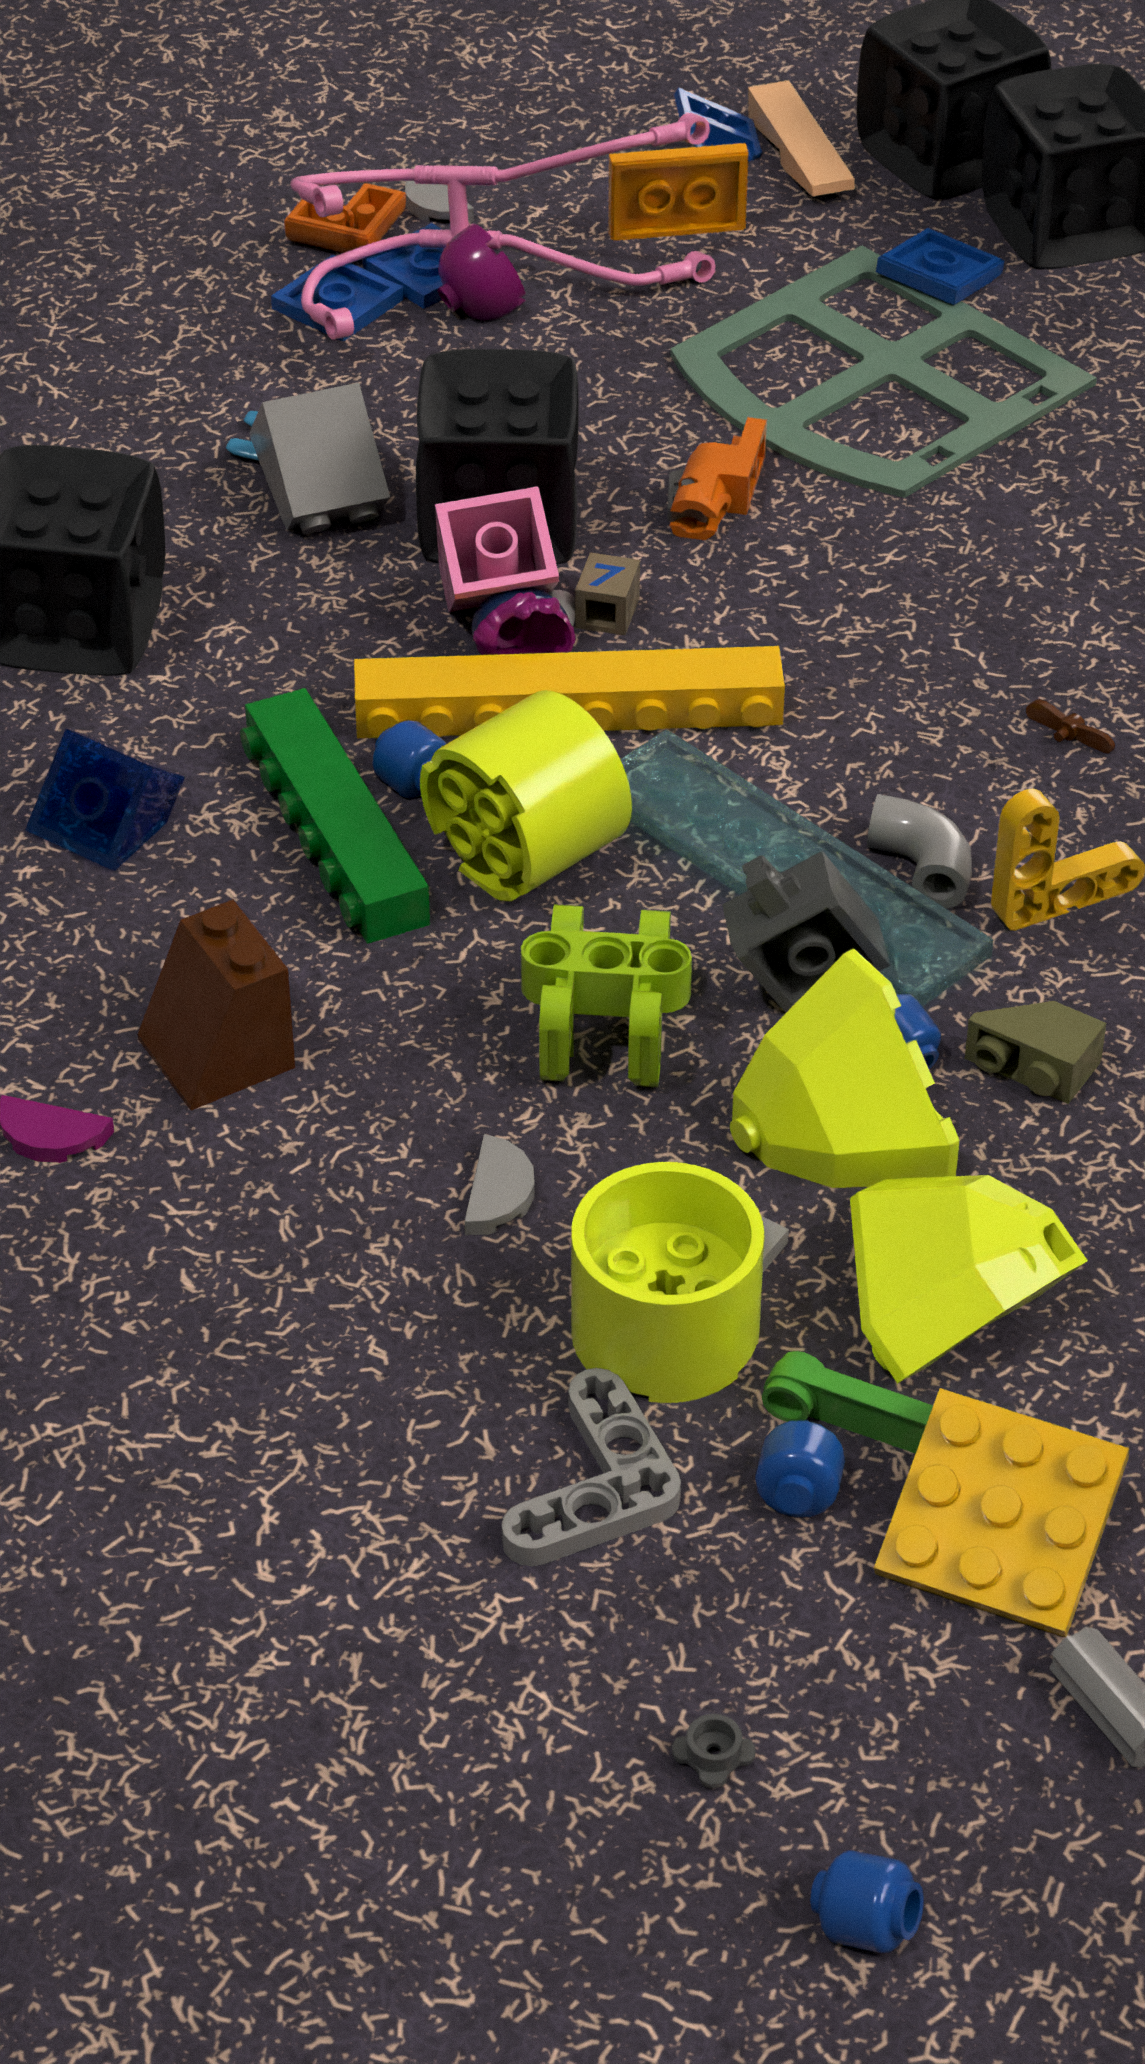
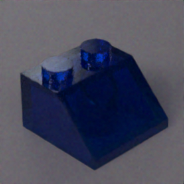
[25,729,185,871]

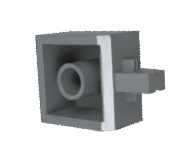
[722,851,890,1013]

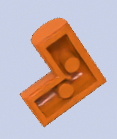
[284,183,406,253]

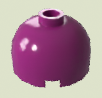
[437,224,526,321]

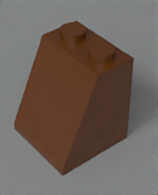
[138,899,295,1111]

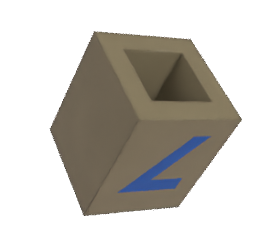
[575,552,640,636]

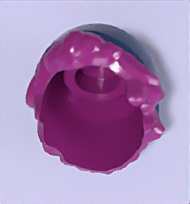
[472,588,576,655]

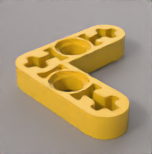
[991,788,1145,931]

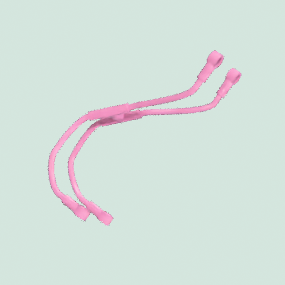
[290,113,716,340]

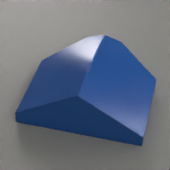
[674,87,762,162]

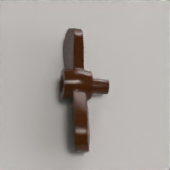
[1026,699,1116,754]

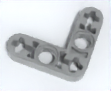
[502,1368,681,1566]

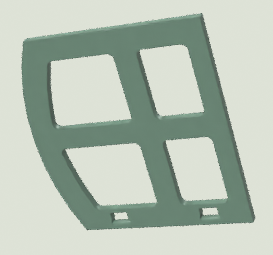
[670,245,1097,498]

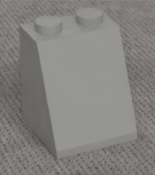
[249,383,390,534]

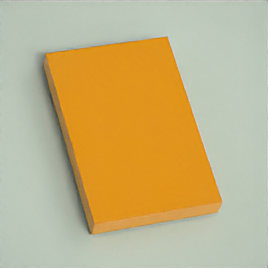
[608,143,749,241]

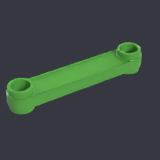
[762,1351,933,1454]

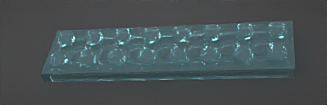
[620,729,994,1007]

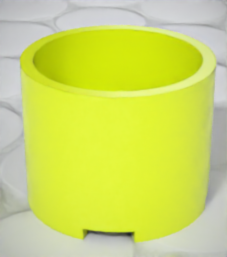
[420,690,632,901]
[571,1162,764,1403]

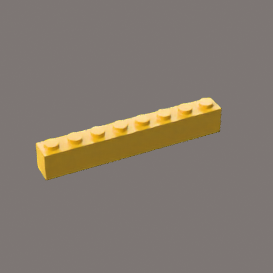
[354,646,785,738]

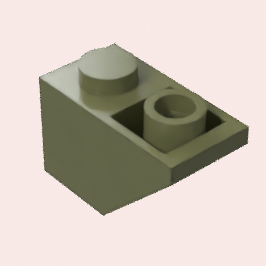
[965,1001,1107,1104]

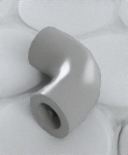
[867,794,972,909]

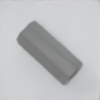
[1049,1626,1145,1768]

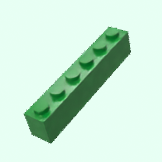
[240,688,430,944]

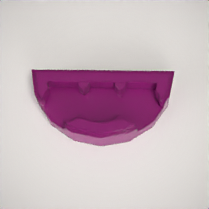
[0,1095,114,1163]

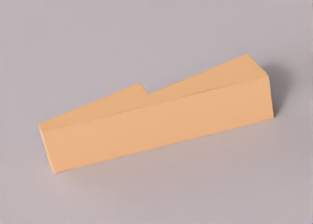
[748,80,855,197]

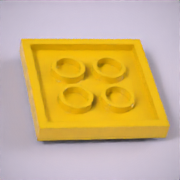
[874,1388,1129,1637]

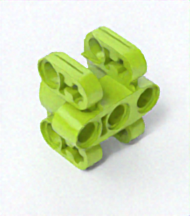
[521,904,692,1087]

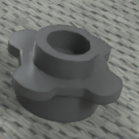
[672,1714,756,1788]

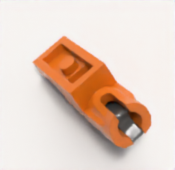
[667,417,767,540]

